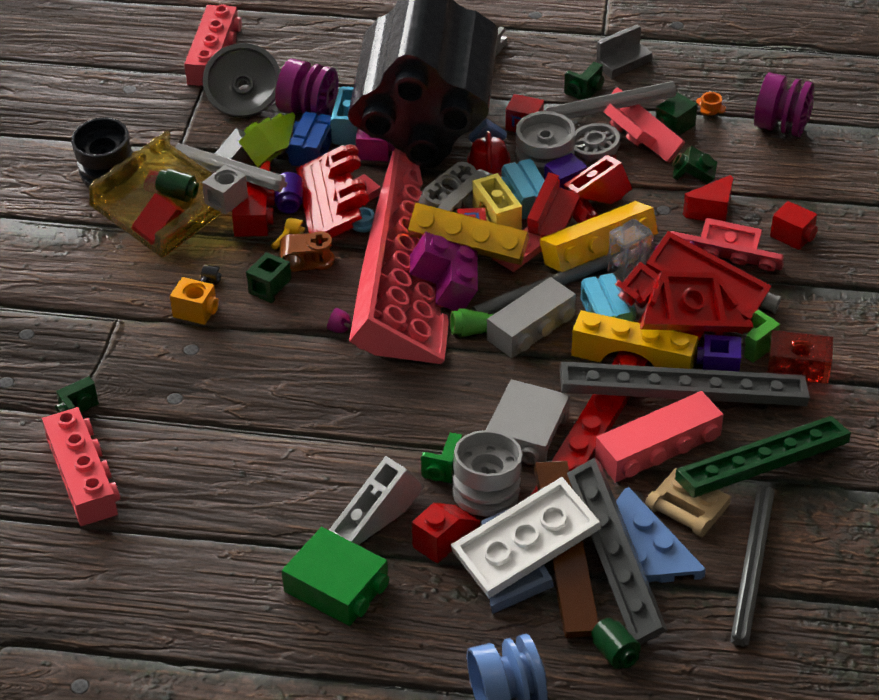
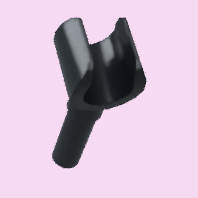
[200,265,221,284]

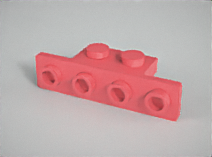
[604,88,685,163]
[670,218,784,271]

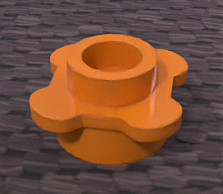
[696,92,726,116]

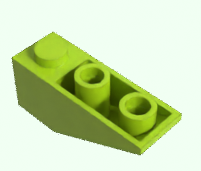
[238,112,295,167]

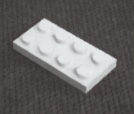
[451,477,601,598]

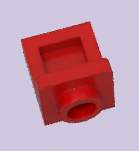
[615,262,658,309]

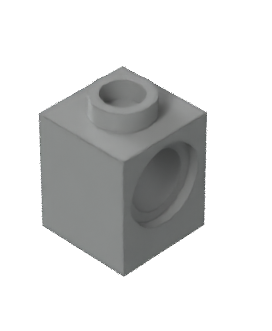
[202,165,248,214]

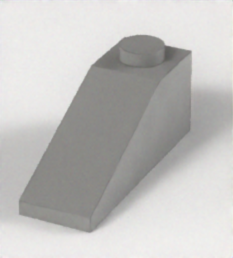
[329,456,425,545]

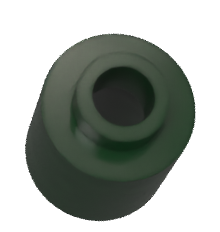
[155,168,199,203]
[591,618,641,669]

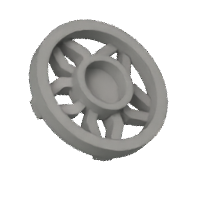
[574,123,621,162]

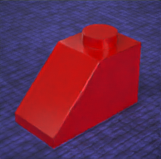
[563,155,632,204]
[412,503,480,564]

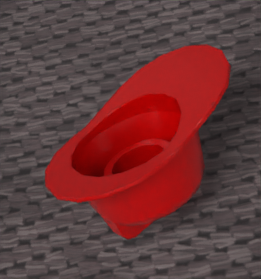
[467,131,511,177]

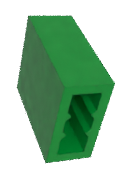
[281,526,389,627]

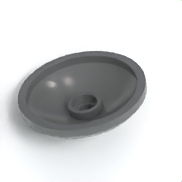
[203,43,280,118]

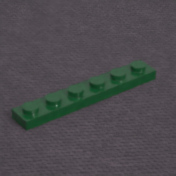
[675,416,851,498]

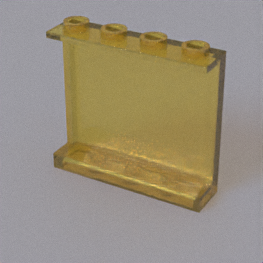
[89,130,222,258]

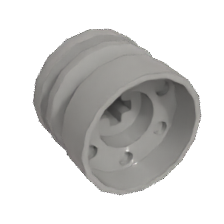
[452,430,523,517]

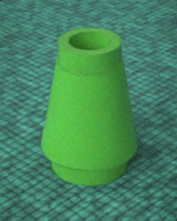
[450,308,494,338]

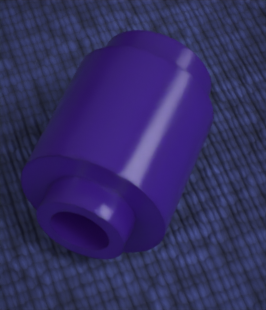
[275,172,303,214]

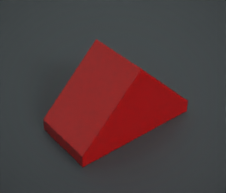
[683,175,734,222]
[131,193,190,245]

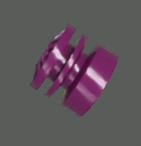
[275,58,339,116]
[754,72,814,137]

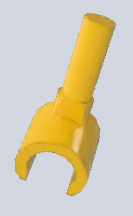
[271,218,305,250]

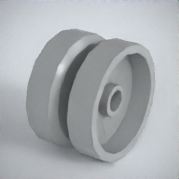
[515,111,575,178]

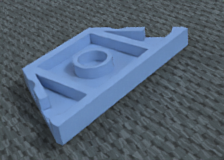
[616,487,705,583]

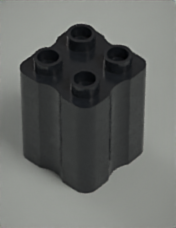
[348,0,498,168]

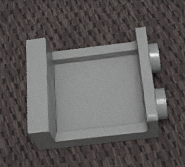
[486,379,570,465]

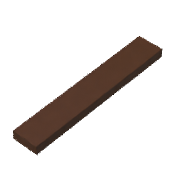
[534,461,598,638]

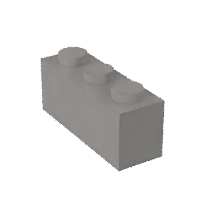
[487,277,576,358]

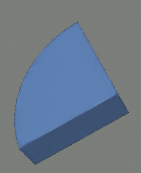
[469,118,507,142]

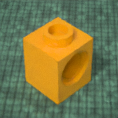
[170,277,219,325]

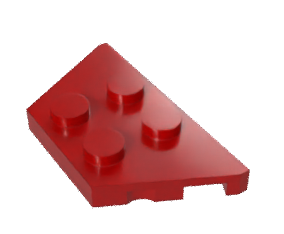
[640,271,753,333]

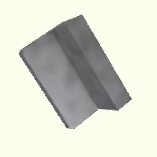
[596,25,653,79]

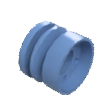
[467,634,548,700]

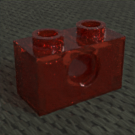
[767,330,833,384]

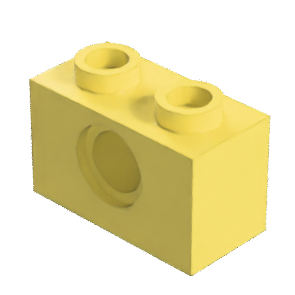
[472,173,522,230]

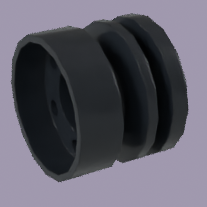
[71,117,136,190]

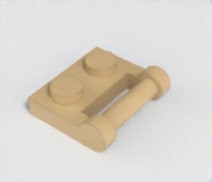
[645,468,731,537]

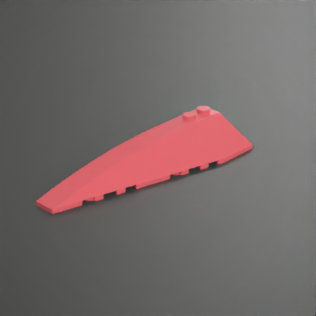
[349,148,449,364]

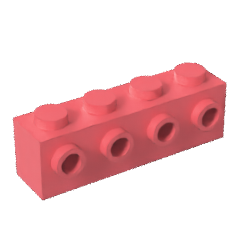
[185,4,242,86]
[42,407,121,527]

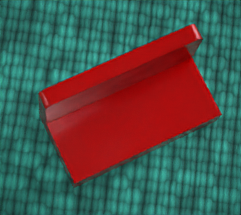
[527,172,580,237]

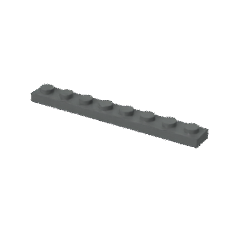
[560,362,810,406]

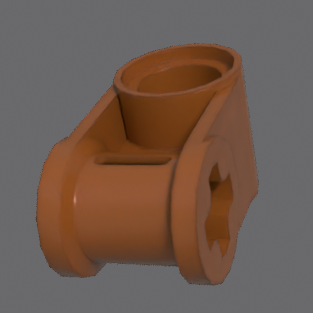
[280,232,335,272]

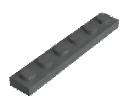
[567,458,668,645]

